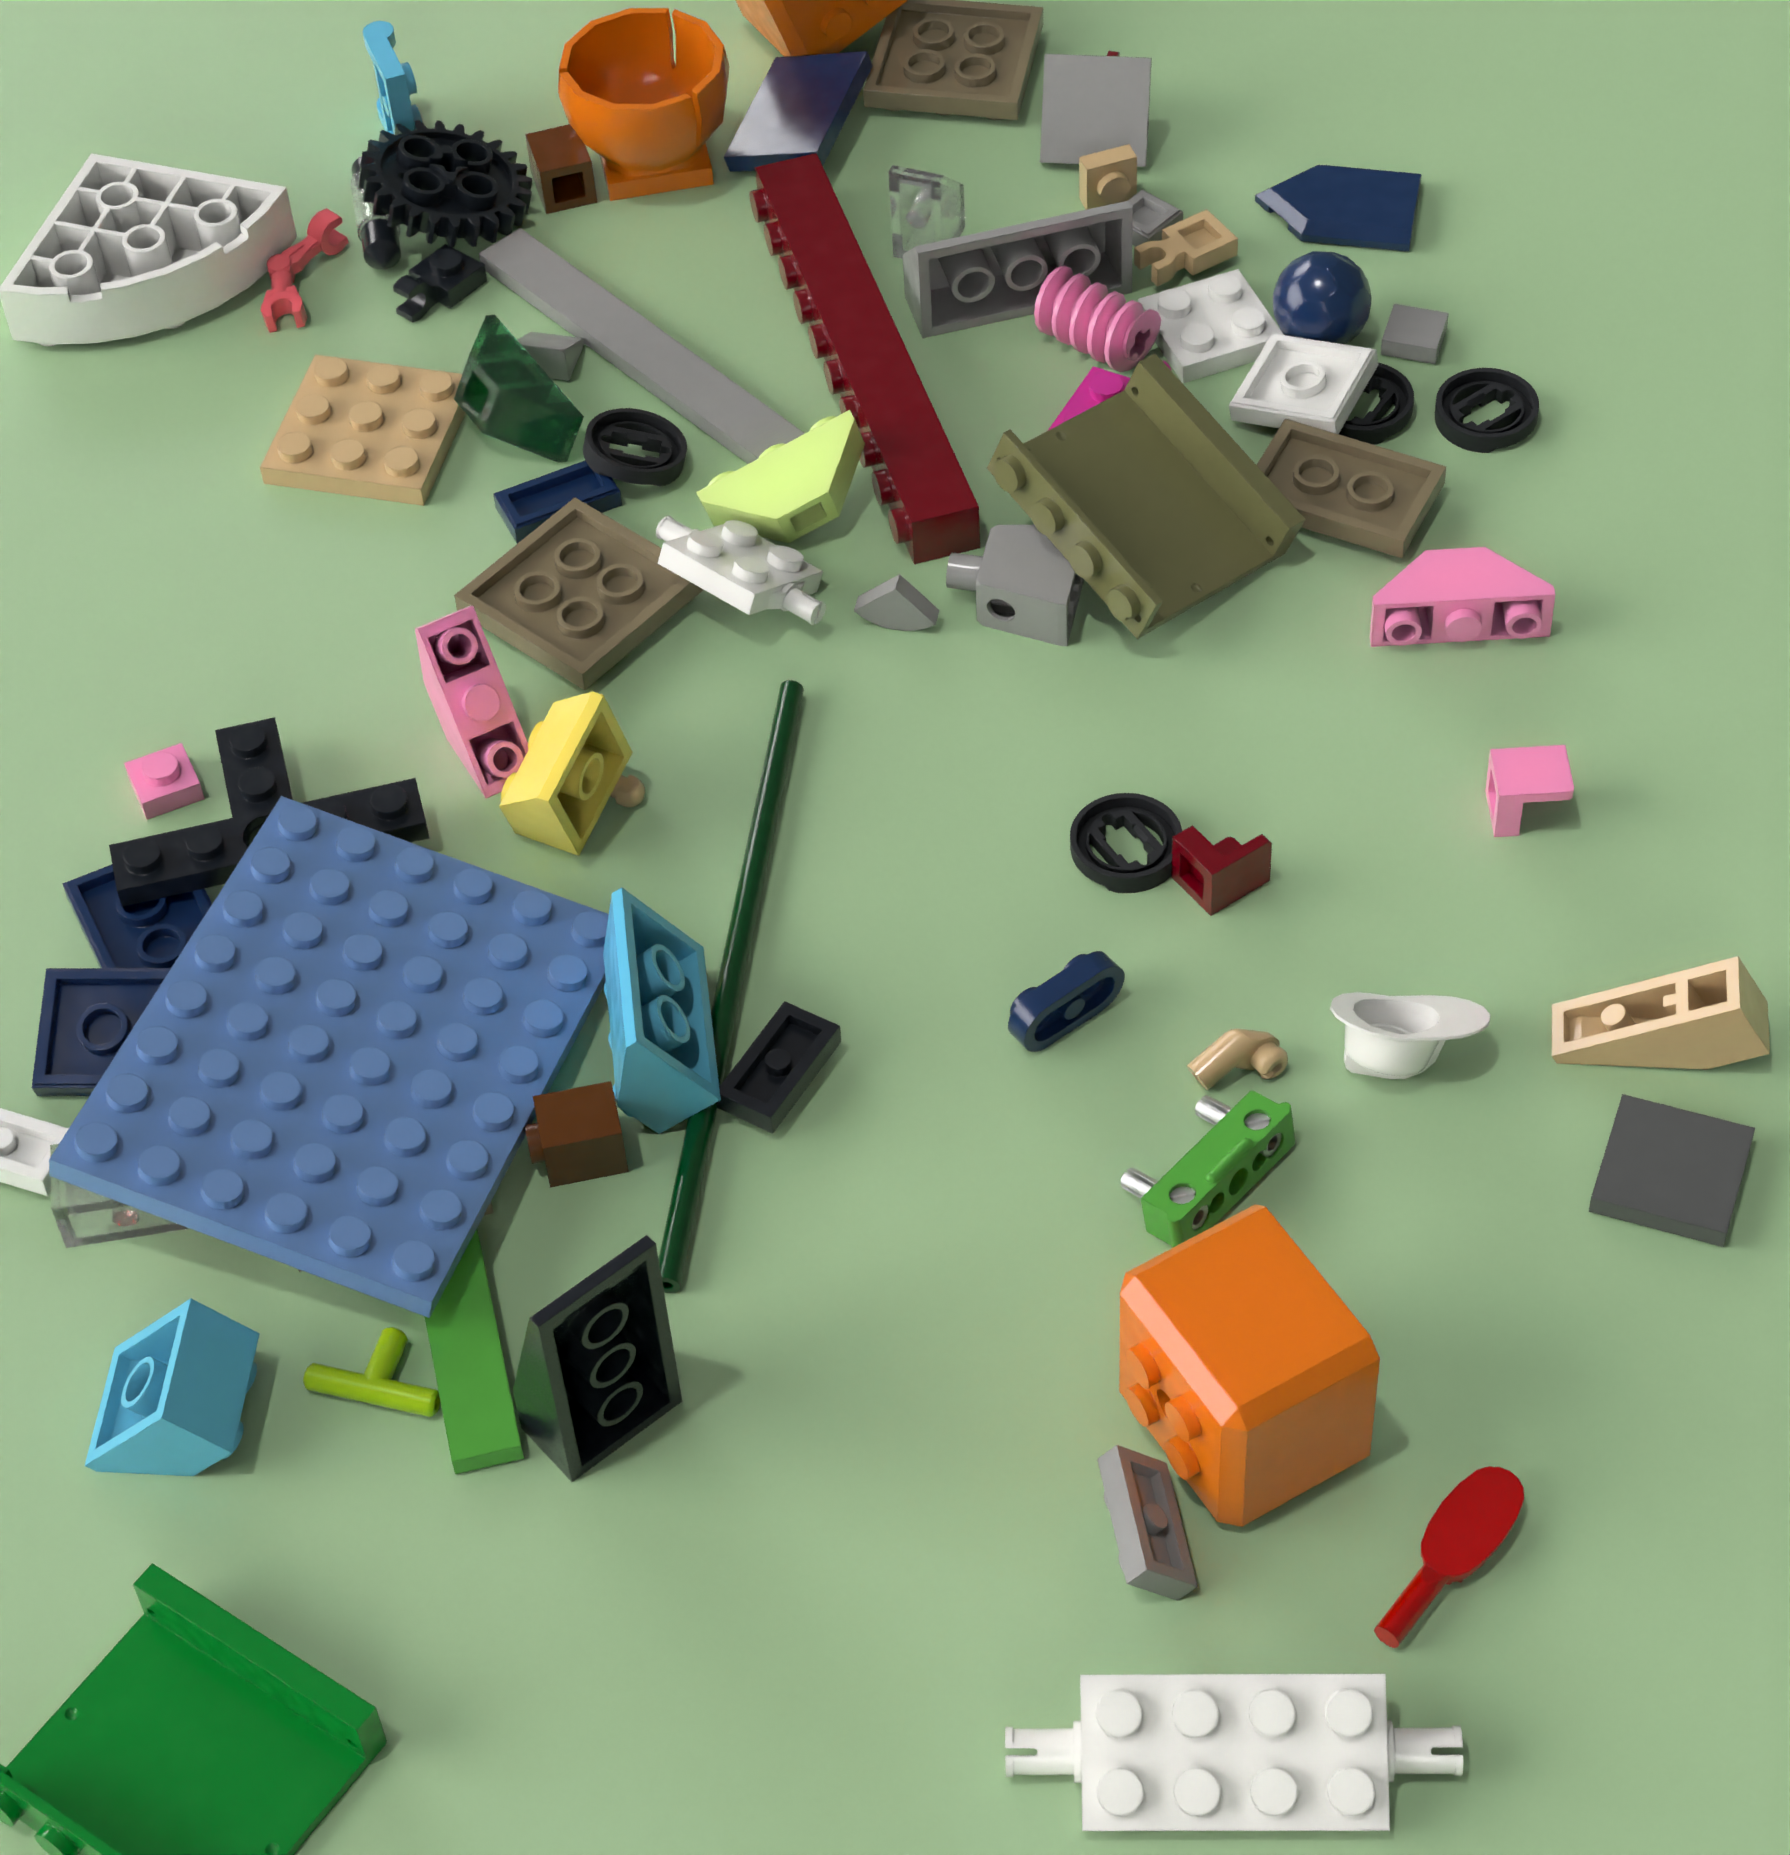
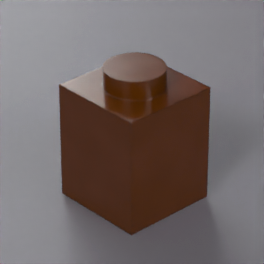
[525,124,597,214]
[525,1081,629,1188]

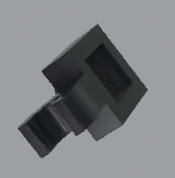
[393,244,487,322]

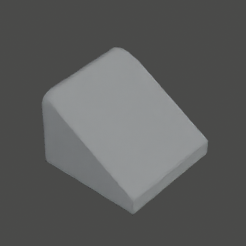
[512,332,584,381]

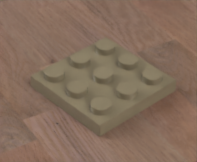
[863,0,1044,120]
[454,498,704,690]

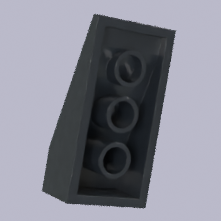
[513,1235,682,1482]

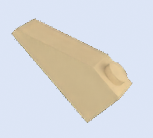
[1552,956,1770,1070]

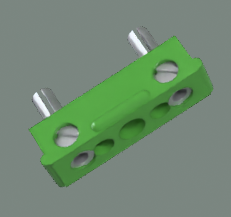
[1121,1090,1295,1248]

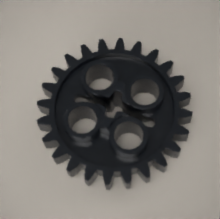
[358,120,532,247]

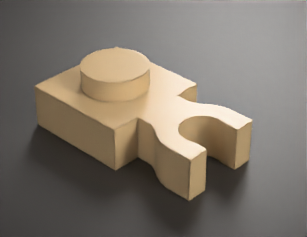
[1134,209,1238,287]

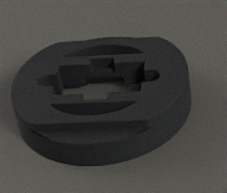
[1339,363,1414,445]
[1435,368,1539,453]
[583,408,687,487]
[1070,793,1182,893]

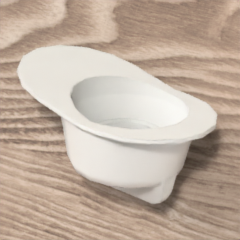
[1330,992,1490,1079]

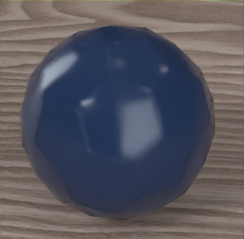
[1273,251,1372,344]

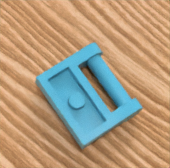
[363,21,423,134]

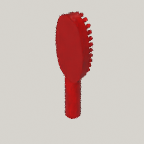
[1374,1466,1524,1648]

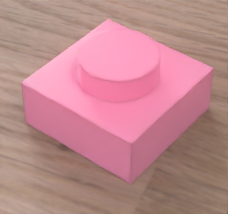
[124,743,205,820]

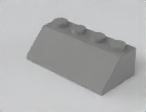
[903,201,1133,338]

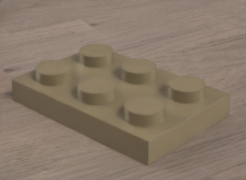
[1257,419,1446,558]

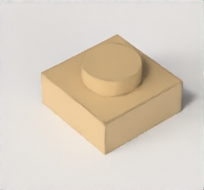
[1079,144,1137,210]

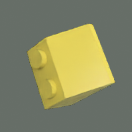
[499,691,633,856]

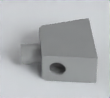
[946,525,1084,646]

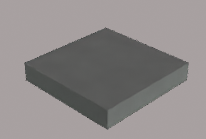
[1589,1094,1755,1247]

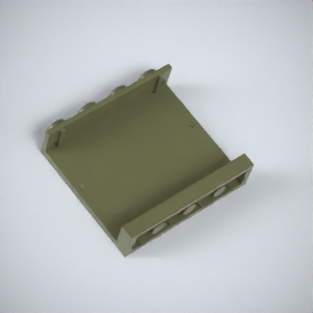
[987,353,1306,639]

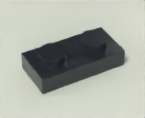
[716,1001,841,1133]

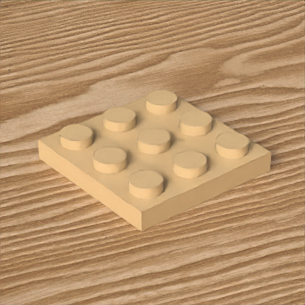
[260,355,475,506]

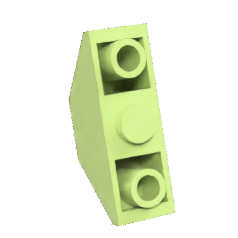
[696,410,865,543]

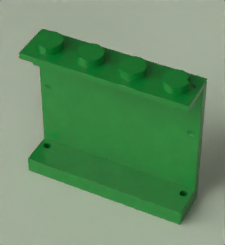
[0,1563,387,1855]

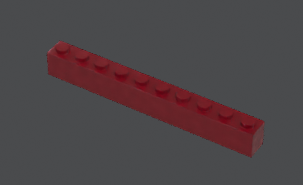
[749,153,980,564]

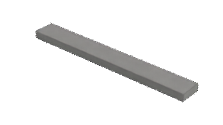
[479,228,805,464]

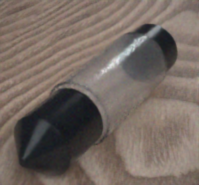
[351,156,401,269]

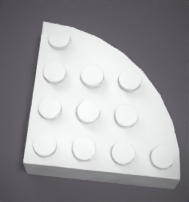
[0,153,297,346]

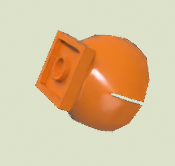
[558,8,730,201]

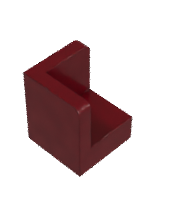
[1172,825,1272,916]

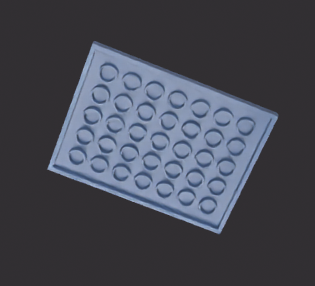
[49,796,609,1318]

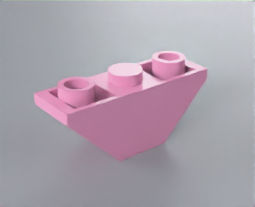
[1370,547,1556,647]
[415,605,528,798]

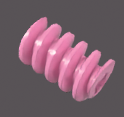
[1034,265,1161,372]

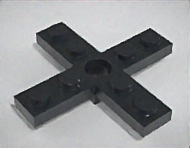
[109,717,430,907]

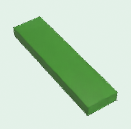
[424,1229,524,1474]

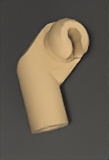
[1187,1029,1288,1090]

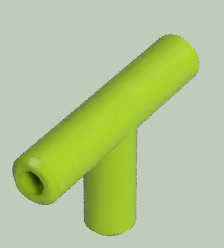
[303,1327,440,1417]

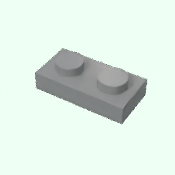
[1097,1445,1198,1600]

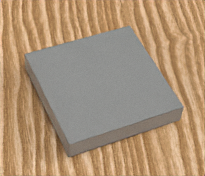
[1040,54,1152,167]

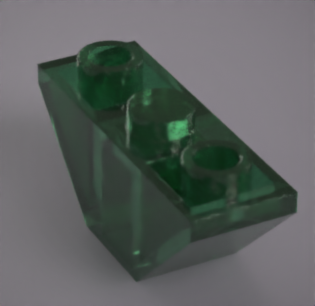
[454,315,584,463]

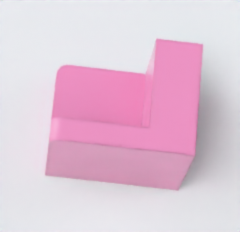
[1485,745,1574,837]

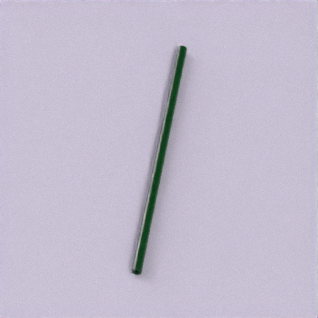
[658,680,804,1293]

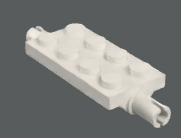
[1005,1674,1463,1831]

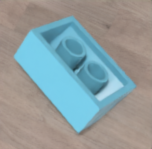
[603,887,721,1134]

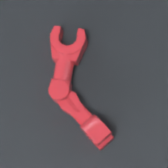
[260,208,349,333]

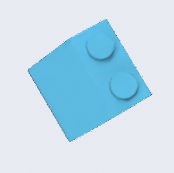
[85,1298,260,1476]

